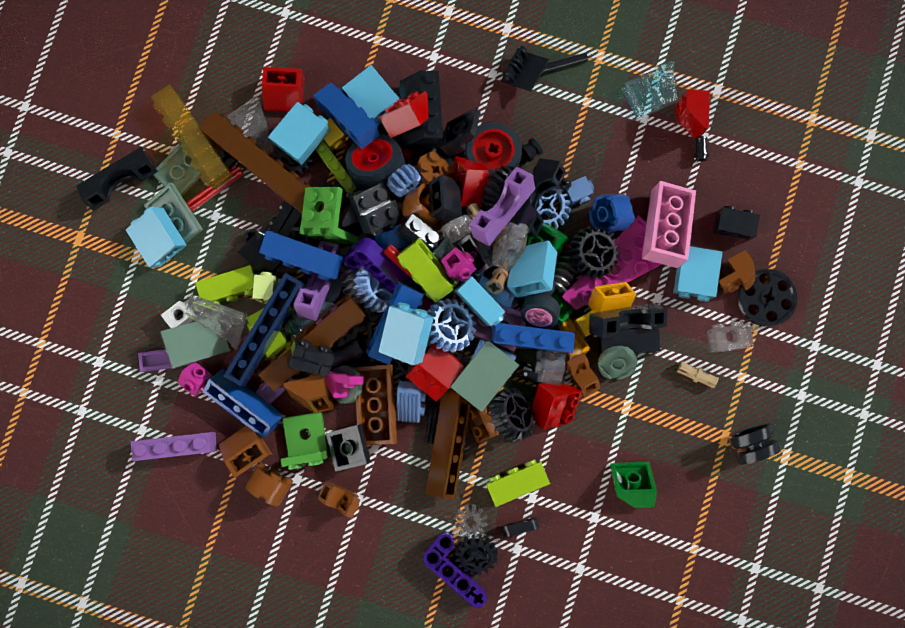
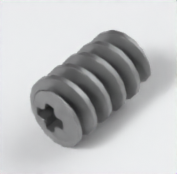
[554,251,578,294]
[339,265,364,304]

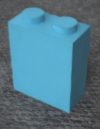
[342,65,399,125]
[268,102,330,165]
[126,207,187,268]
[507,241,557,298]
[673,246,722,302]
[453,276,505,326]
[379,302,434,365]

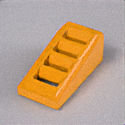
[558,318,591,358]

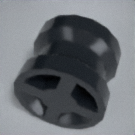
[521,138,543,162]

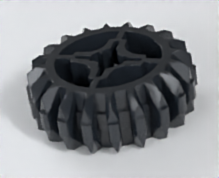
[481,165,515,211]
[568,227,620,279]
[488,388,536,442]

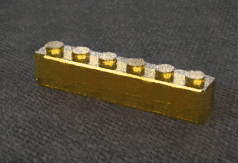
[151,84,233,190]

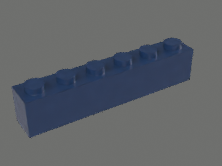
[224,273,306,386]

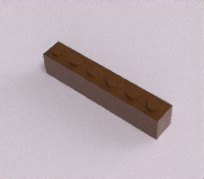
[257,294,365,391]
[425,387,471,499]

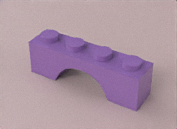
[469,167,535,246]
[294,241,341,321]
[131,432,217,461]

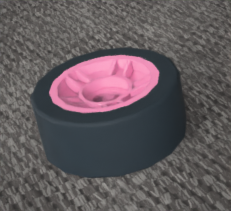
[521,293,560,329]

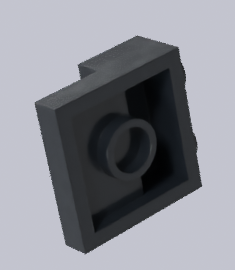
[441,107,481,158]
[349,182,402,236]
[326,424,371,472]

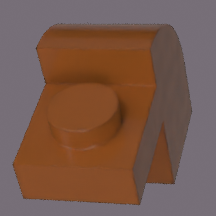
[719,250,756,294]
[565,353,600,398]
[317,481,360,518]

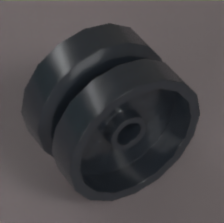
[728,424,781,465]

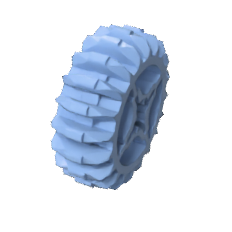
[536,188,571,229]
[353,266,392,313]
[427,299,476,352]

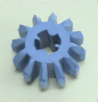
[387,164,421,198]

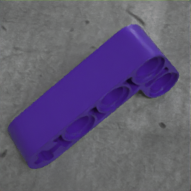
[343,238,419,294]
[424,532,487,608]

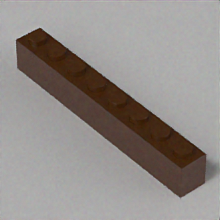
[199,110,324,214]

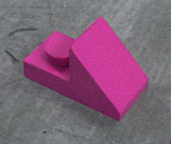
[324,372,364,398]

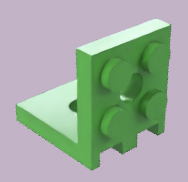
[300,187,359,244]
[281,412,329,470]

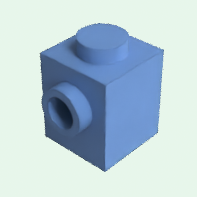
[563,176,594,206]

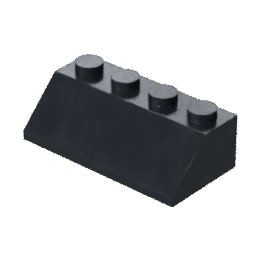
[399,70,443,149]

